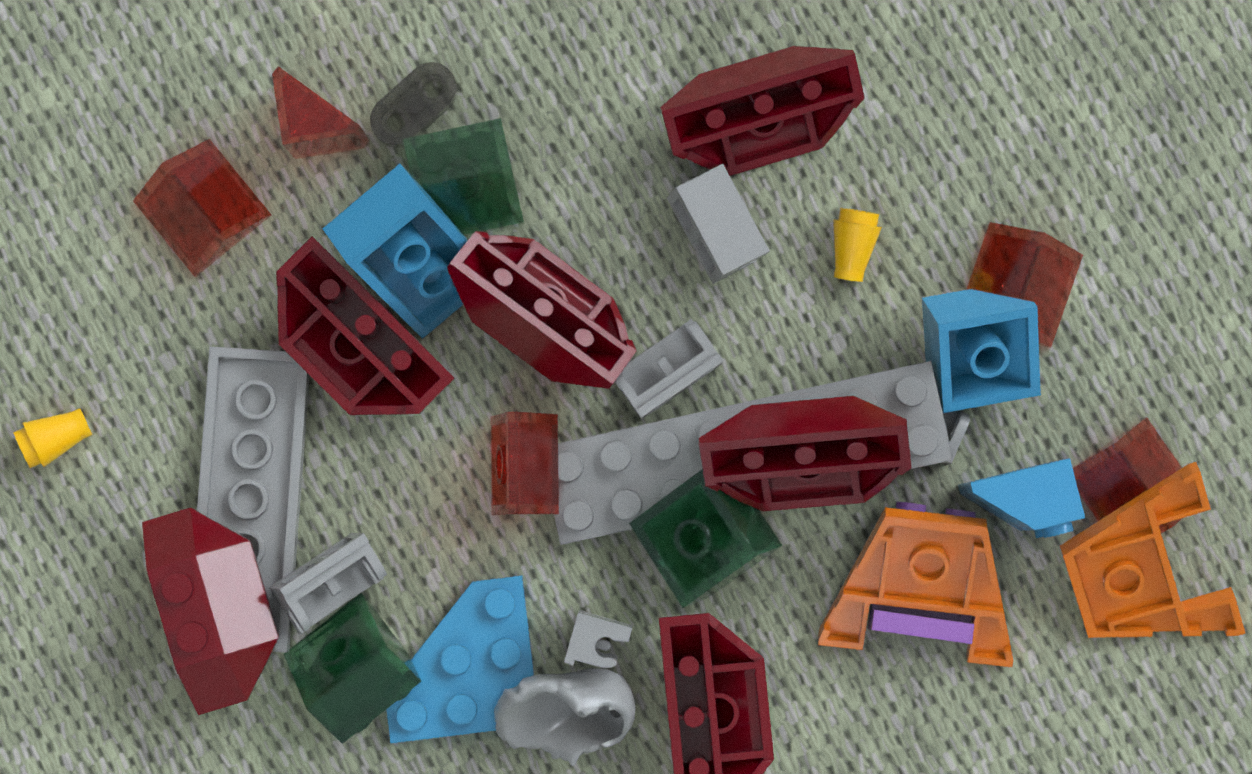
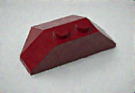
[660,46,865,176]
[447,231,637,389]
[276,236,455,416]
[699,396,912,512]
[142,507,279,715]
[659,613,774,774]

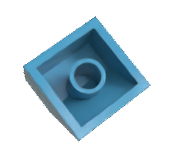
[922,289,1041,413]
[958,458,1085,538]

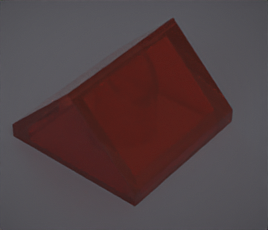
[272,66,370,159]
[133,139,272,277]
[966,222,1083,348]
[490,412,559,516]
[1072,417,1182,533]

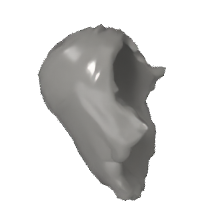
[494,668,636,766]

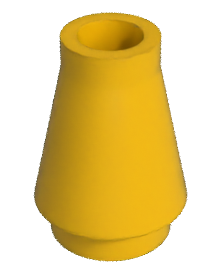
[833,208,882,282]
[13,408,93,468]

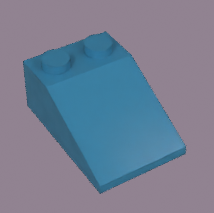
[322,164,468,339]

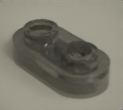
[370,62,458,148]

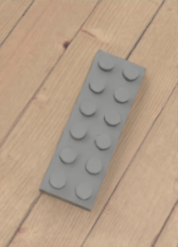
[197,346,310,653]

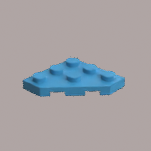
[385,575,534,743]

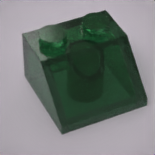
[403,118,524,235]
[629,469,782,608]
[284,593,422,744]

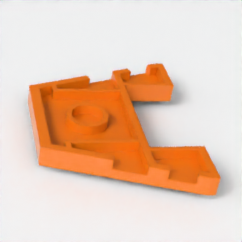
[1060,462,1246,638]
[818,507,1013,668]

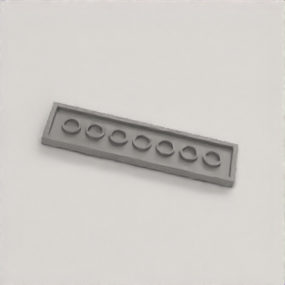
[540,361,953,545]

